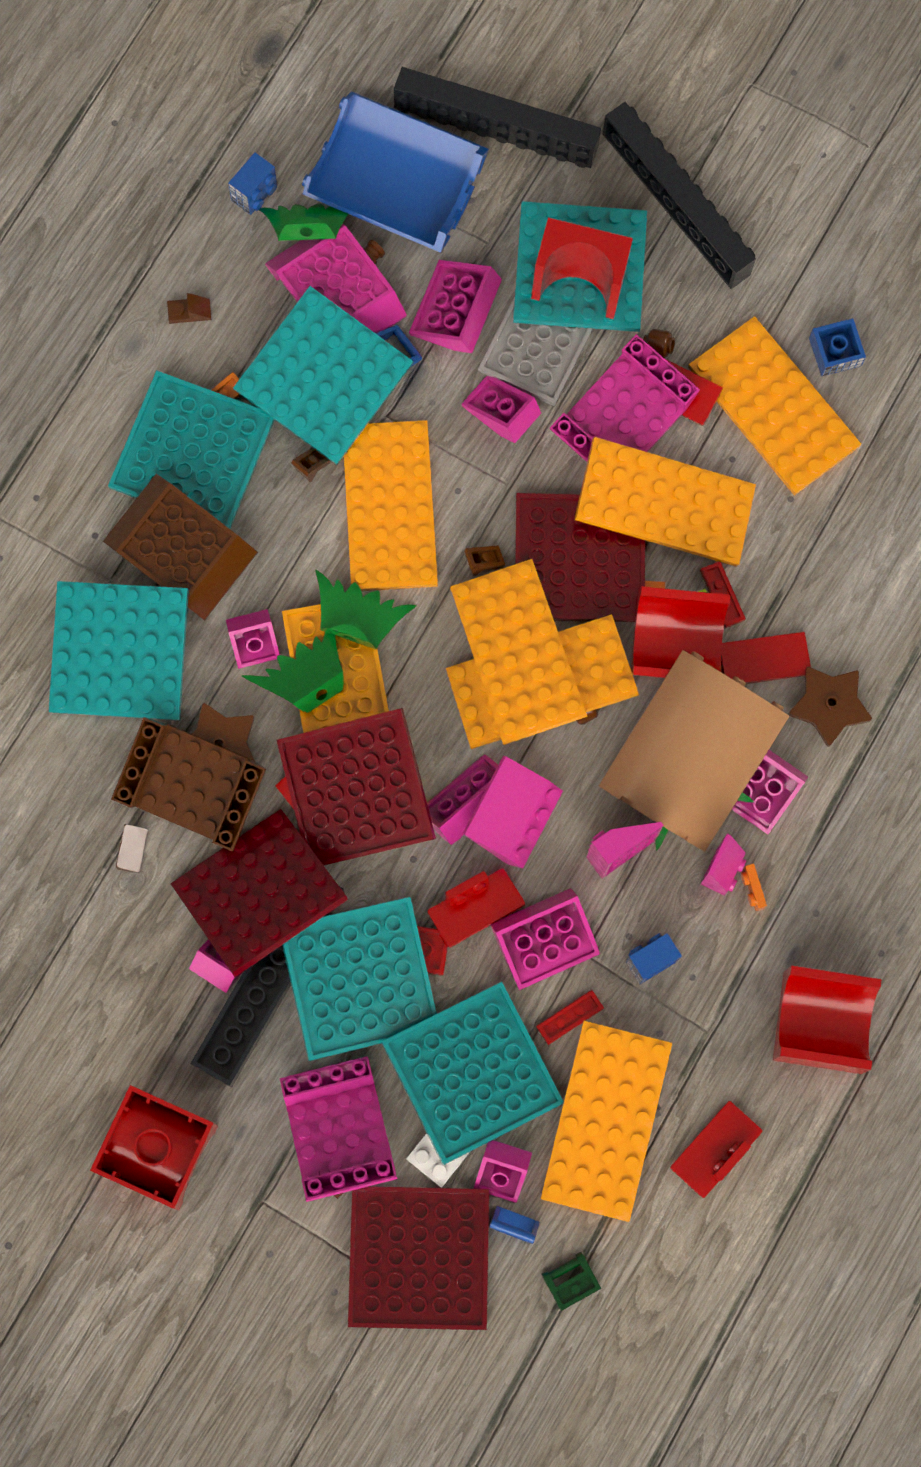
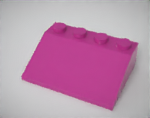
[409,260,502,353]
[732,750,808,834]
[462,756,563,869]
[586,822,664,879]
[490,888,600,990]

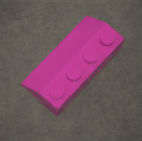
[427,754,498,845]

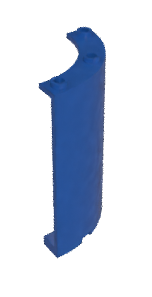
[302,91,489,253]

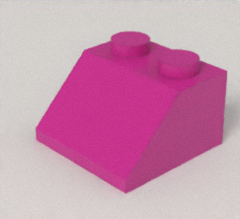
[226,609,280,669]
[189,939,242,993]
[473,1140,532,1203]

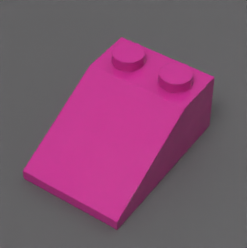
[461,376,541,443]
[701,834,747,896]

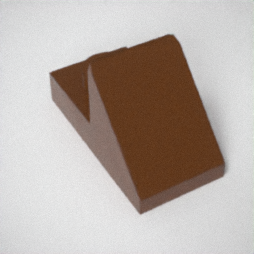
[167,293,212,324]
[291,447,331,482]
[464,545,505,576]

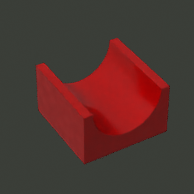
[531,217,633,319]
[630,586,730,678]
[773,965,882,1074]
[90,1085,218,1210]

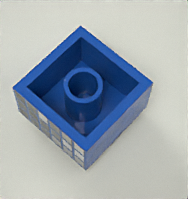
[228,152,277,215]
[809,318,866,377]
[626,933,682,984]

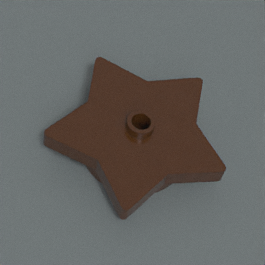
[788,667,872,747]
[191,703,255,761]

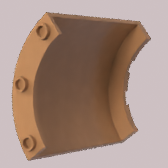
[599,650,789,852]

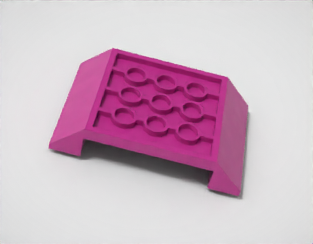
[265,224,407,333]
[549,334,700,462]
[279,1056,397,1202]

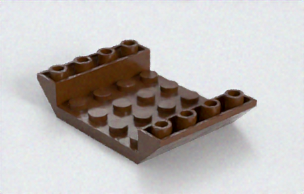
[103,474,258,621]
[111,717,266,851]

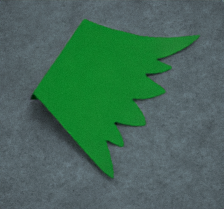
[259,203,348,241]
[315,570,417,649]
[242,632,344,713]

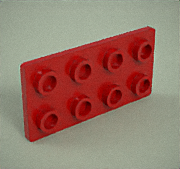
[427,868,525,948]
[670,1101,763,1198]

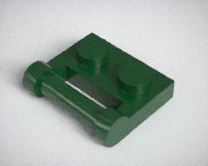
[541,1252,601,1311]

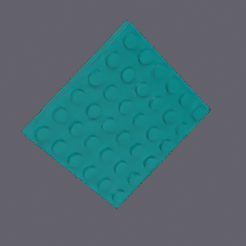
[513,201,647,332]
[233,286,413,465]
[108,370,275,529]
[49,581,189,720]
[283,897,437,1061]
[381,982,564,1165]

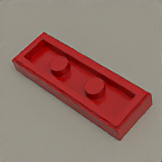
[700,561,746,629]
[536,990,604,1045]

